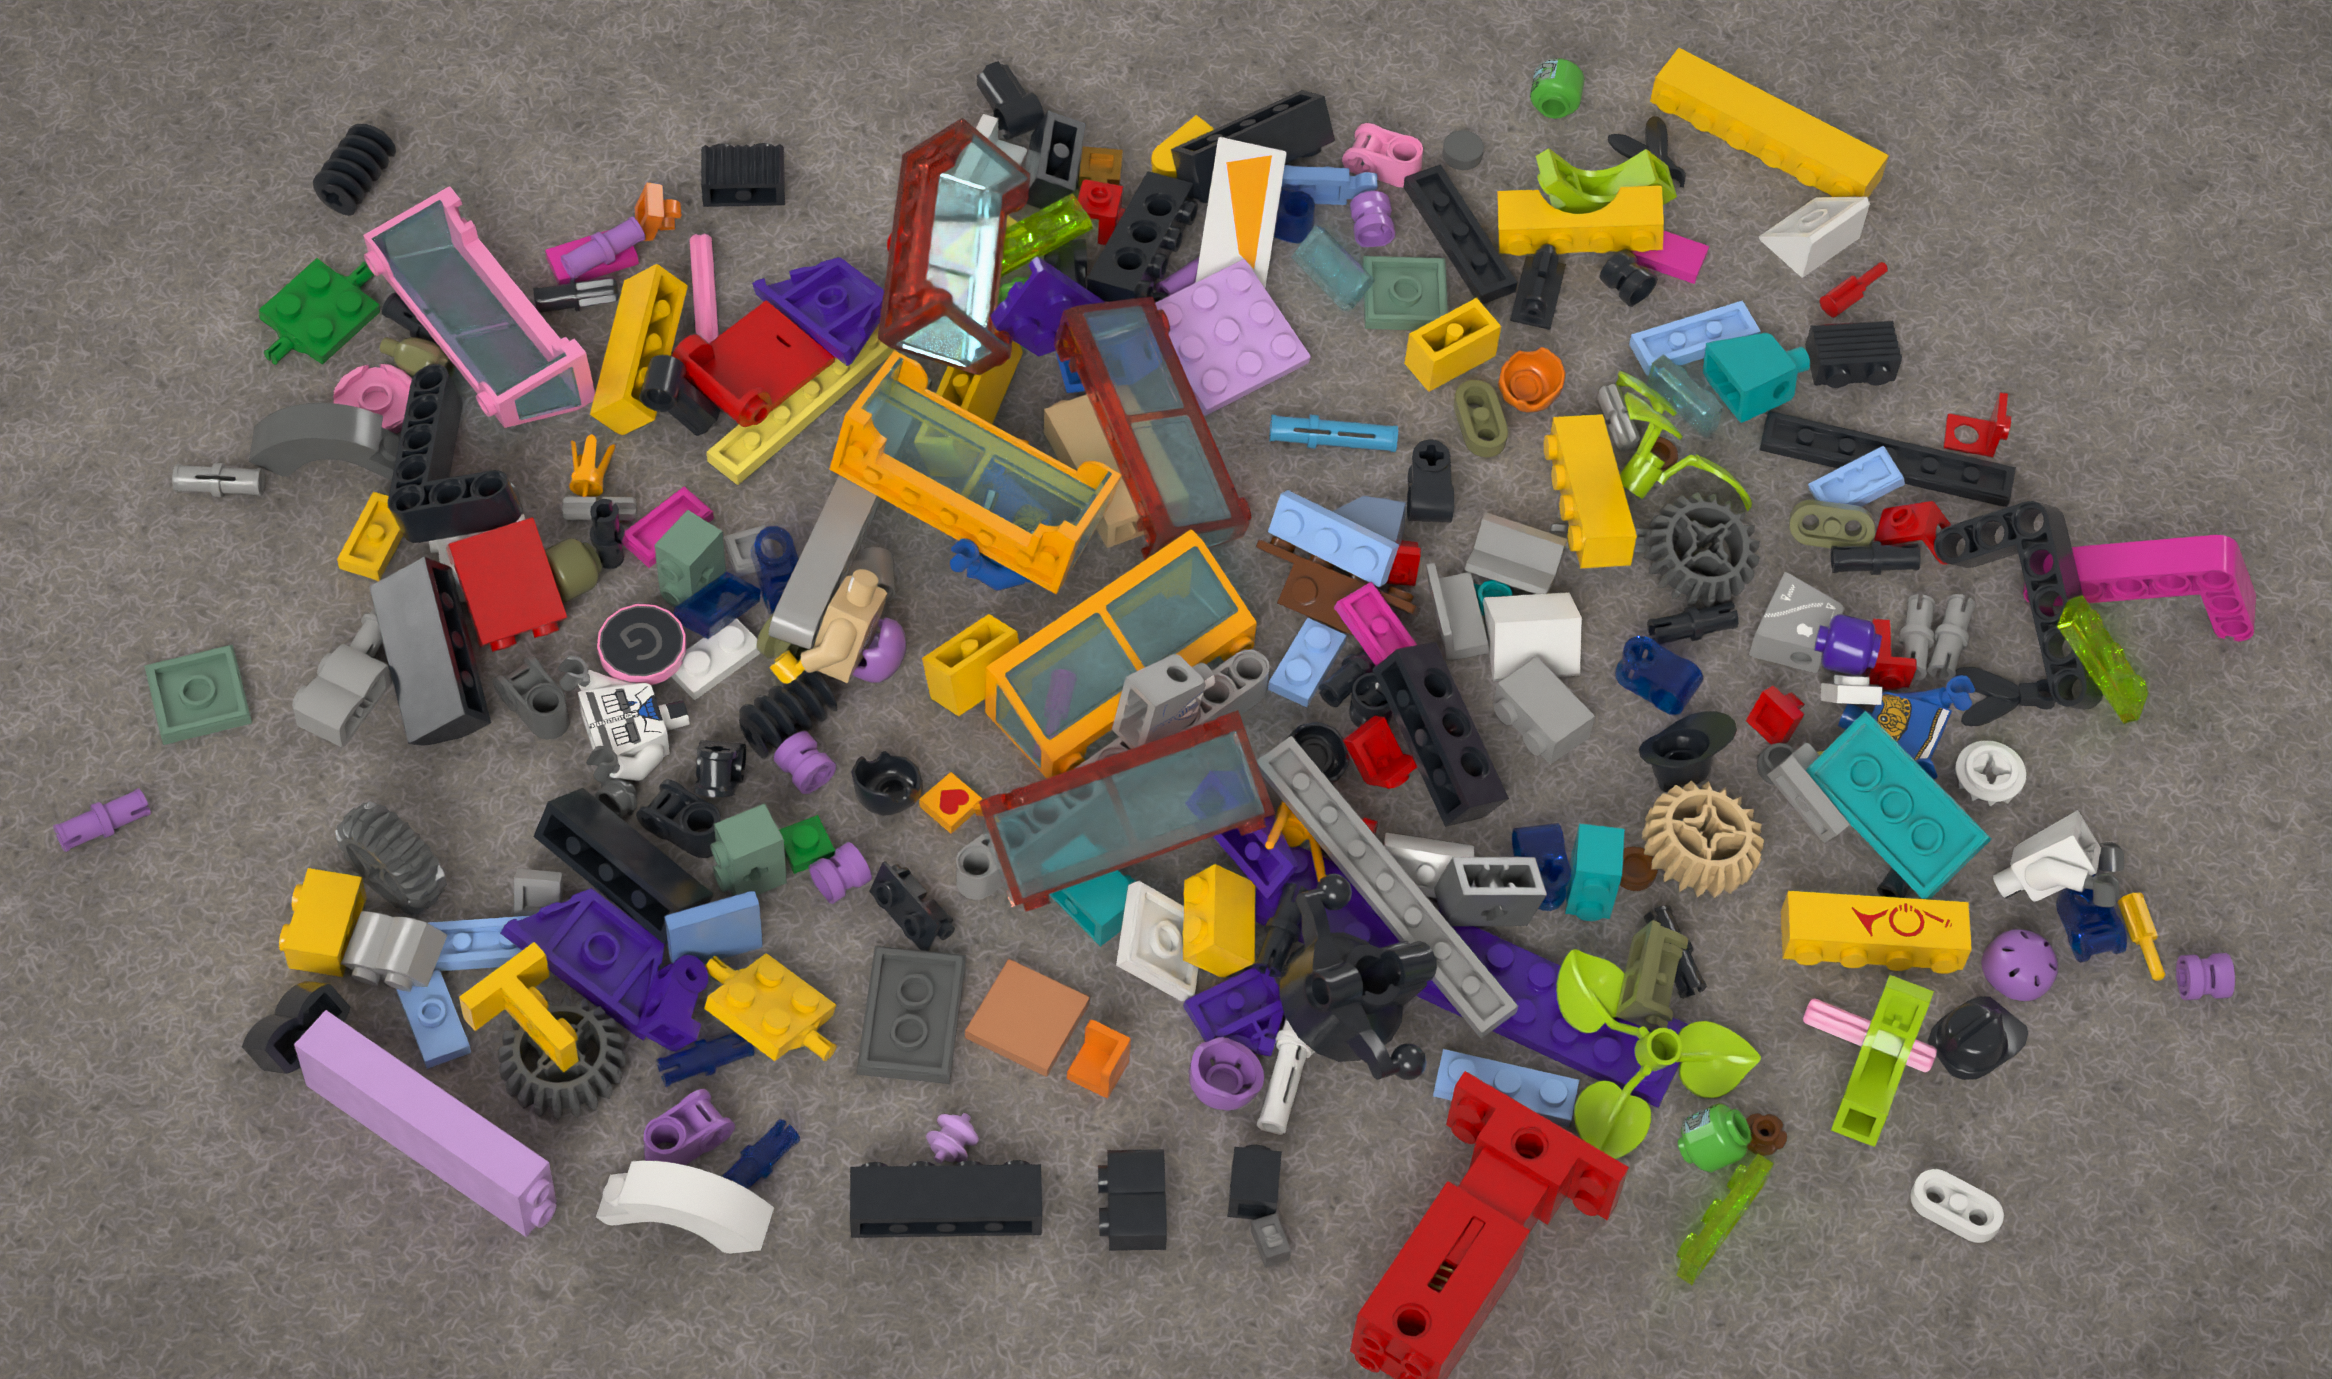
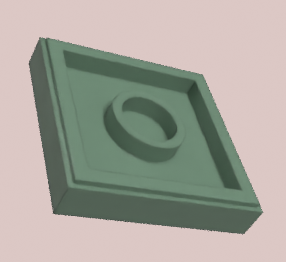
[1363,256,1448,330]
[144,644,252,745]

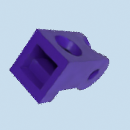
[636,955,709,1052]

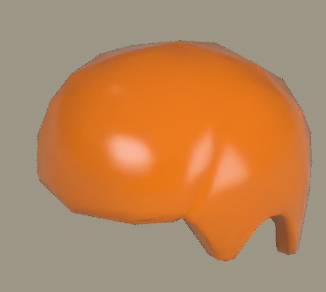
[1498,347,1566,413]

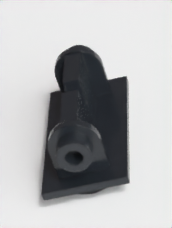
[1510,244,1566,330]
[869,861,955,951]

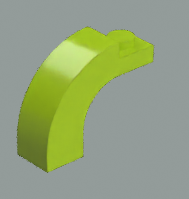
[1536,148,1677,214]
[1831,975,1934,1147]

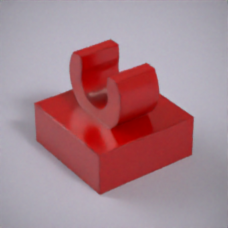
[1746,686,1805,745]

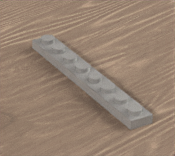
[1256,736,1518,1039]

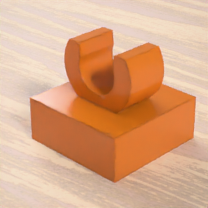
[635,182,681,241]

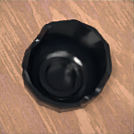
[1287,722,1350,785]
[851,751,923,816]

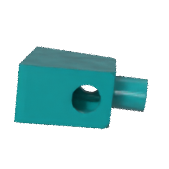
[1703,333,1810,423]

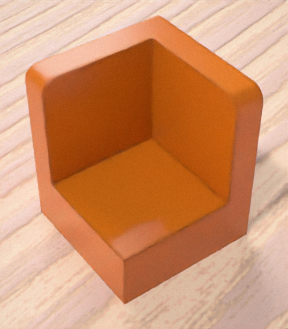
[1067,1019,1131,1099]

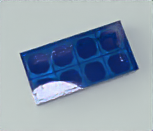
[674,571,761,639]

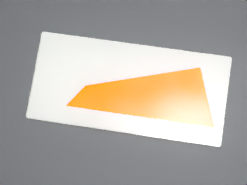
[1195,137,1286,288]

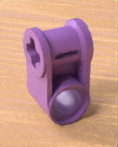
[644,1089,735,1165]

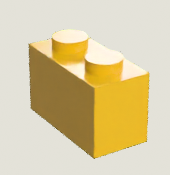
[1404,298,1501,392]
[922,614,1020,717]
[1183,864,1255,977]
[279,868,367,977]

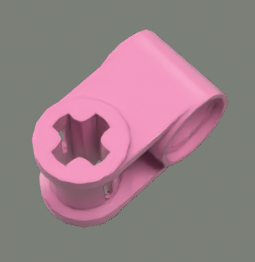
[1342,123,1423,188]

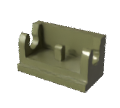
[1616,920,1688,1031]

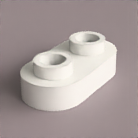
[1910,1169,2004,1243]

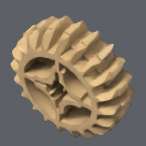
[1642,781,1764,898]

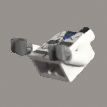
[558,656,690,782]
[1993,810,2124,907]

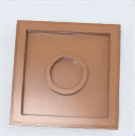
[965,959,1090,1077]

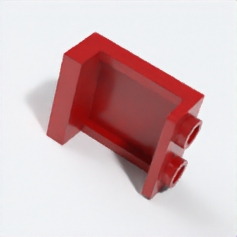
[446,517,567,652]

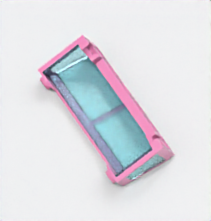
[363,186,595,428]

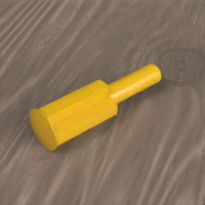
[2117,893,2165,981]

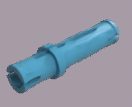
[1269,414,1398,452]

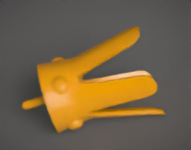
[569,434,615,497]

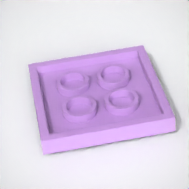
[1138,259,1311,416]

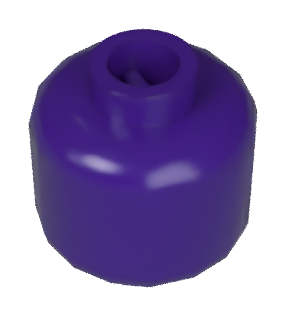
[1814,614,1882,676]

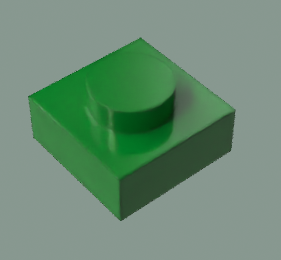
[779,815,835,874]

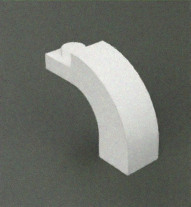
[596,1161,774,1254]

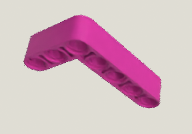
[2023,535,2256,642]

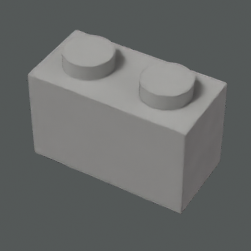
[1493,657,1595,765]

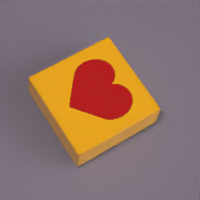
[919,772,983,834]

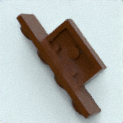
[1256,536,1421,637]

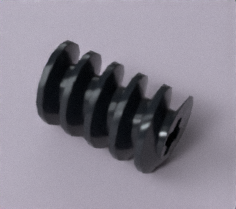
[313,124,396,216]
[739,670,838,759]

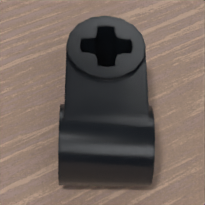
[1407,439,1454,523]
[694,740,746,797]
[636,779,721,858]

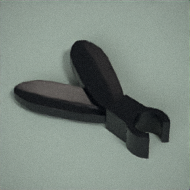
[1608,116,1686,188]
[1955,667,2056,726]

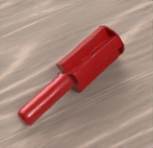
[1819,262,1888,318]

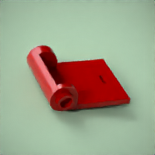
[672,300,835,427]

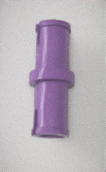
[560,216,645,279]
[53,788,151,852]

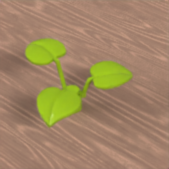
[1616,371,1752,512]
[1556,949,1761,1159]

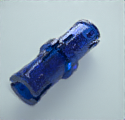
[656,1032,754,1087]
[721,1119,800,1190]

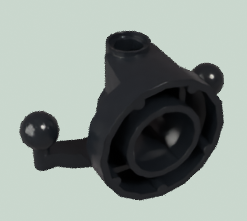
[1279,874,1437,1080]

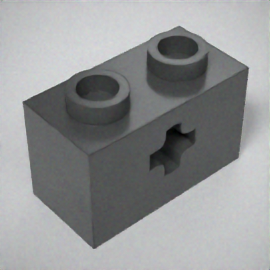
[1434,857,1547,926]

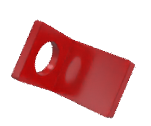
[1944,392,2011,457]
[1874,501,1951,565]
[1386,540,1421,586]

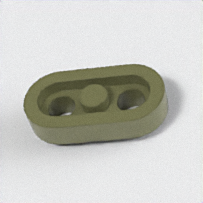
[1453,380,1508,457]
[1789,500,1875,548]

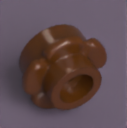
[1746,1113,1787,1156]

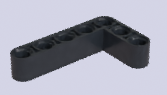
[388,364,523,543]
[1934,501,2104,710]

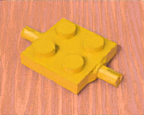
[704,953,837,1061]

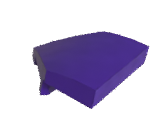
[1183,967,1284,1056]

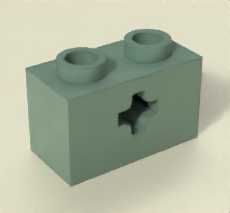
[655,510,727,613]
[710,804,787,896]

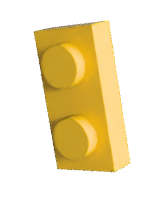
[337,491,403,581]

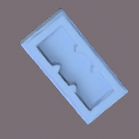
[1808,445,1905,507]
[396,969,471,1069]

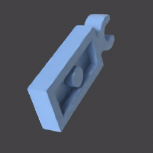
[1279,165,1378,205]

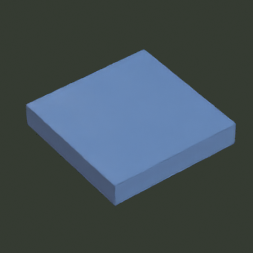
[665,891,763,964]

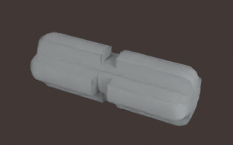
[1597,384,1640,451]
[562,497,637,520]

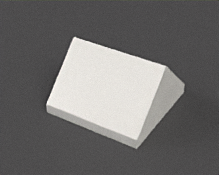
[1759,197,1870,278]
[1483,592,1582,681]

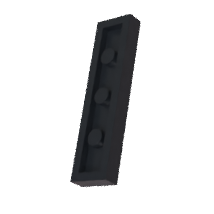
[1403,164,1518,305]

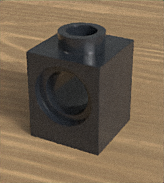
[1227,1144,1282,1220]

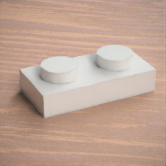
[671,616,760,700]
[1821,675,1882,705]

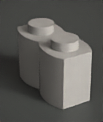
[292,644,391,748]
[341,911,447,992]

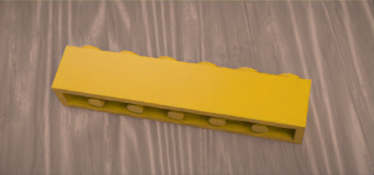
[1650,48,1889,198]

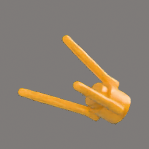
[1265,801,1326,882]

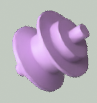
[926,1113,979,1163]

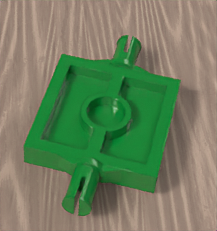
[259,258,380,365]

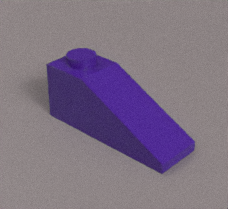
[1185,772,1299,899]

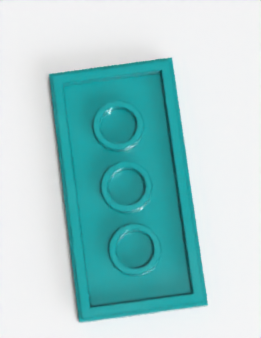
[1805,711,1992,900]

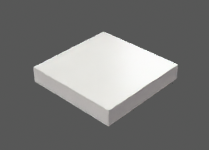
[1116,881,1199,1001]

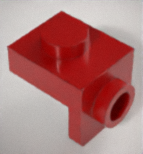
[1075,180,1126,245]
[1866,618,1917,690]
[1343,716,1417,789]

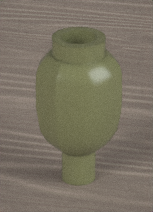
[380,337,456,377]

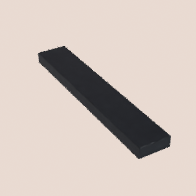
[1759,411,2016,507]

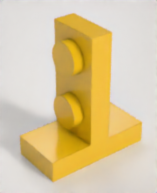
[459,942,578,1072]

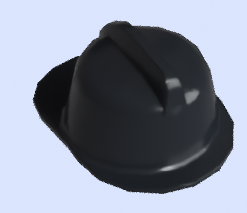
[1639,711,1737,793]
[1928,996,2028,1080]

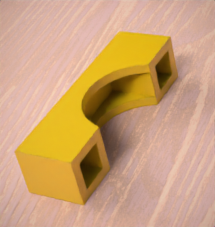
[1497,185,1664,256]

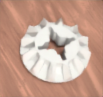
[1954,741,2026,806]

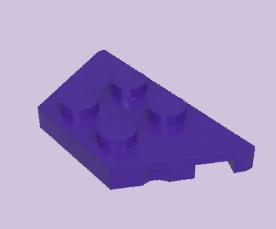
[990,256,1124,357]
[752,257,891,366]
[500,888,665,1041]

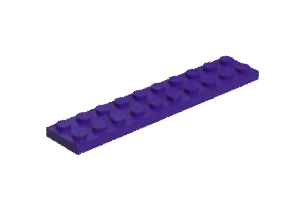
[1255,846,1688,1108]

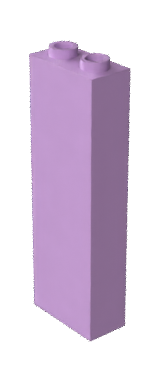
[294,1010,557,1237]

